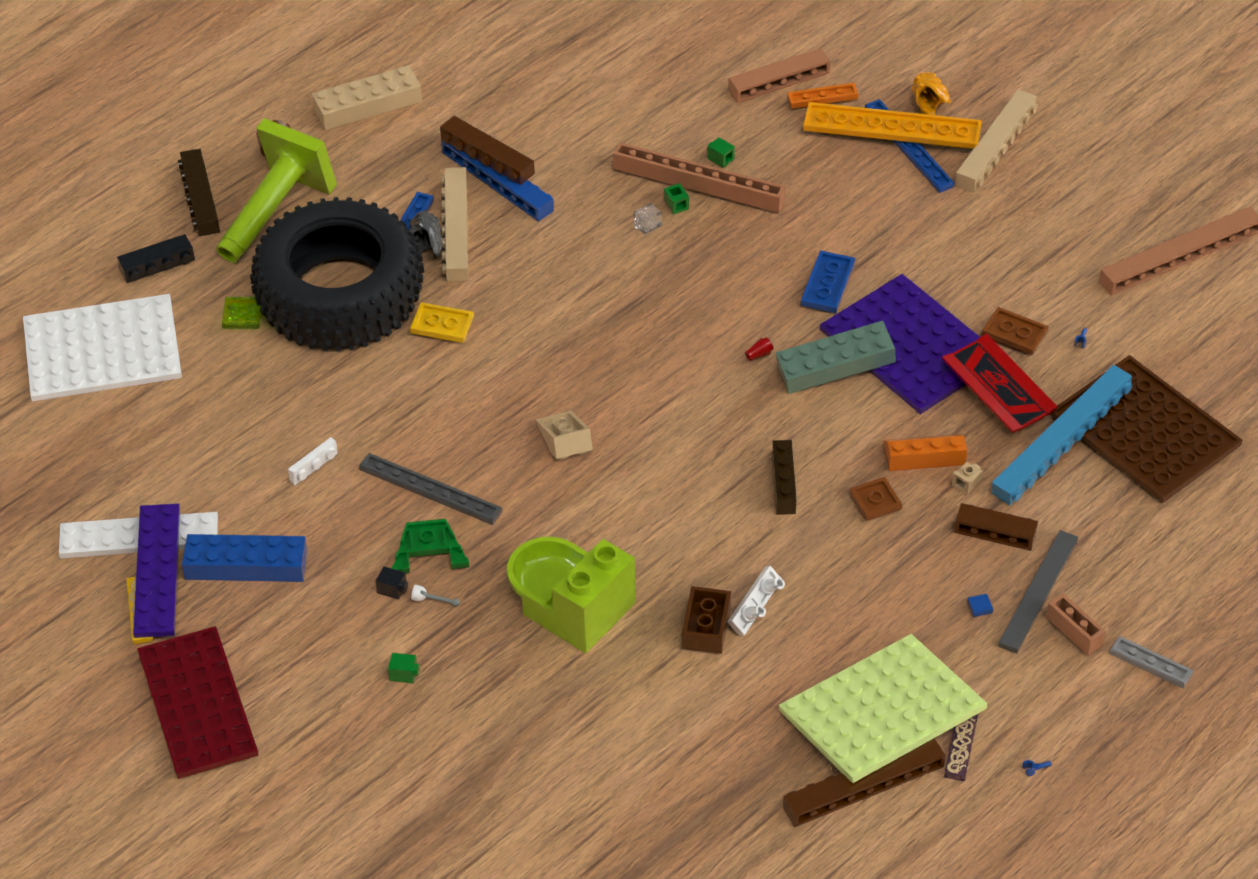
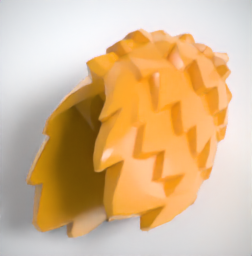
[912,72,951,115]

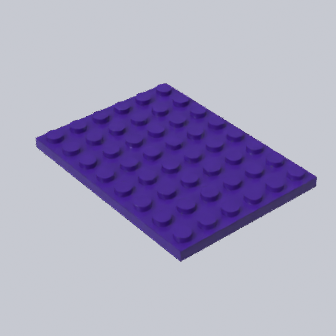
[820,274,980,415]

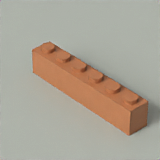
[728,48,830,103]

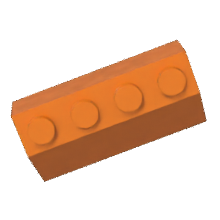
[884,434,967,471]

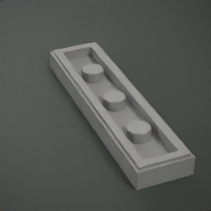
[1109,636,1193,689]

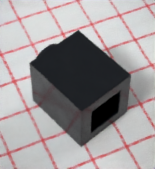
[375,566,408,600]

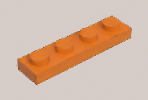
[787,83,859,109]

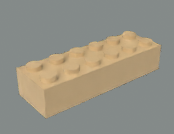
[312,65,422,130]

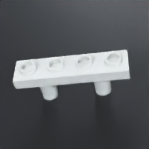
[727,566,785,636]

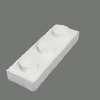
[288,437,338,485]

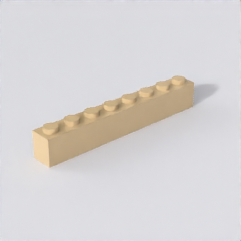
[955,89,1038,192]
[442,167,469,282]

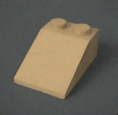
[536,411,593,460]

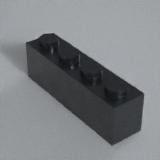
[117,234,195,283]

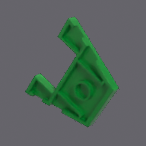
[392,519,469,574]

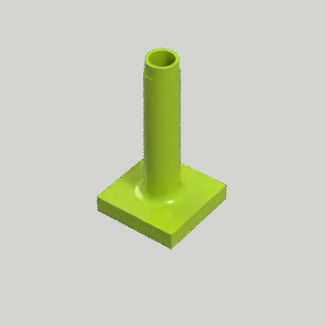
[216,118,337,263]

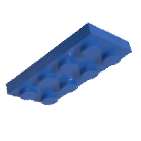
[801,250,855,313]

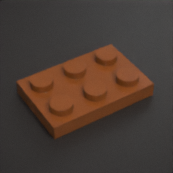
[982,307,1049,355]

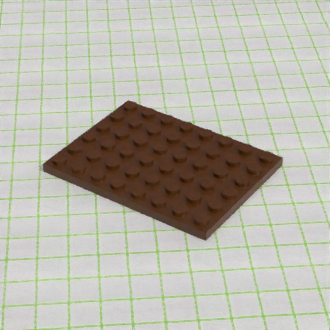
[1050,355,1243,503]

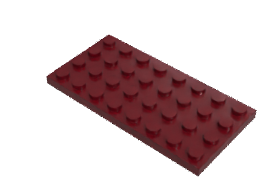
[137,626,259,779]

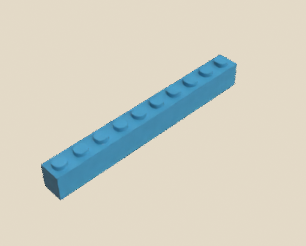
[992,365,1132,506]

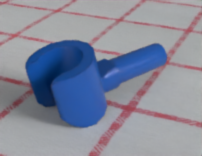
[1074,328,1087,348]
[1022,760,1052,776]

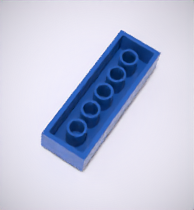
[182,534,308,582]

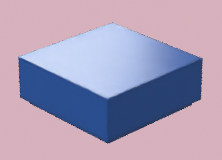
[967,594,993,617]

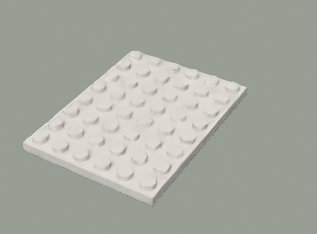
[23,294,182,401]

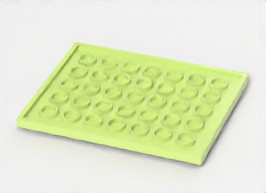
[779,634,987,783]

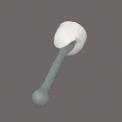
[411,584,460,606]

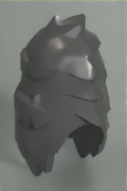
[409,210,442,256]

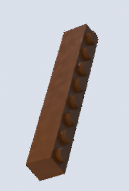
[783,738,946,827]

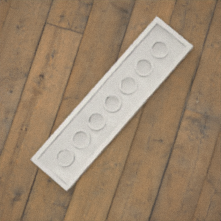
[59,512,218,559]

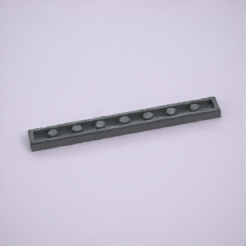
[359,453,502,525]
[998,530,1078,654]

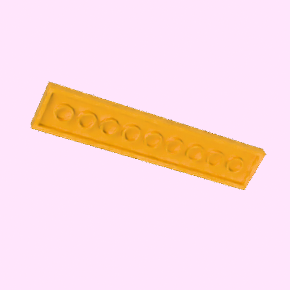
[803,102,982,149]

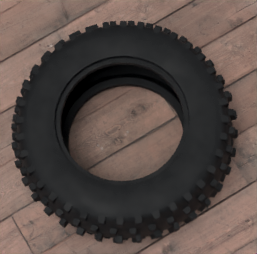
[250,197,424,351]

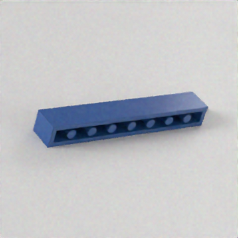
[441,140,554,222]

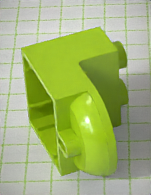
[507,537,636,654]

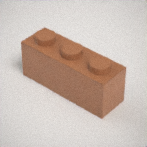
[1046,593,1106,656]

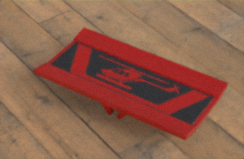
[942,333,1058,433]

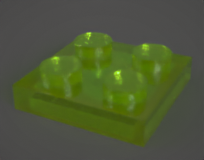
[222,297,261,329]

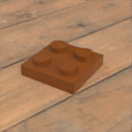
[850,477,902,521]

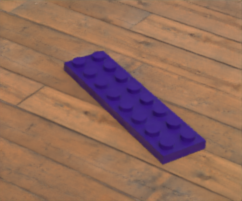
[133,503,180,638]

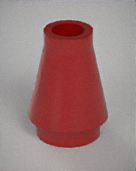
[745,337,774,361]

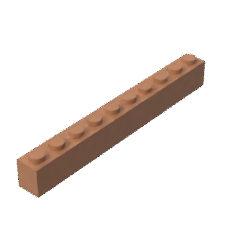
[613,142,786,213]
[1099,206,1258,296]

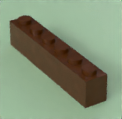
[440,116,535,185]

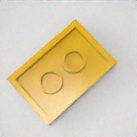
[410,302,474,343]

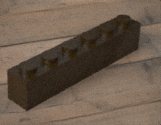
[178,148,220,237]

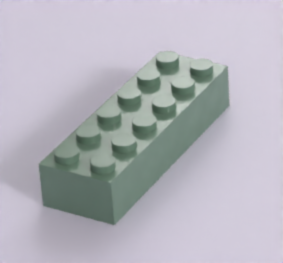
[776,321,896,394]

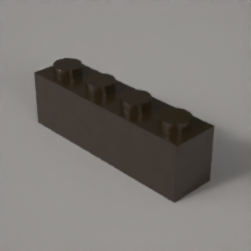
[772,440,797,515]

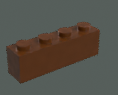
[954,503,1038,551]

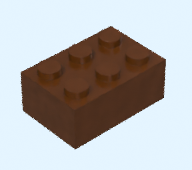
[682,586,731,654]

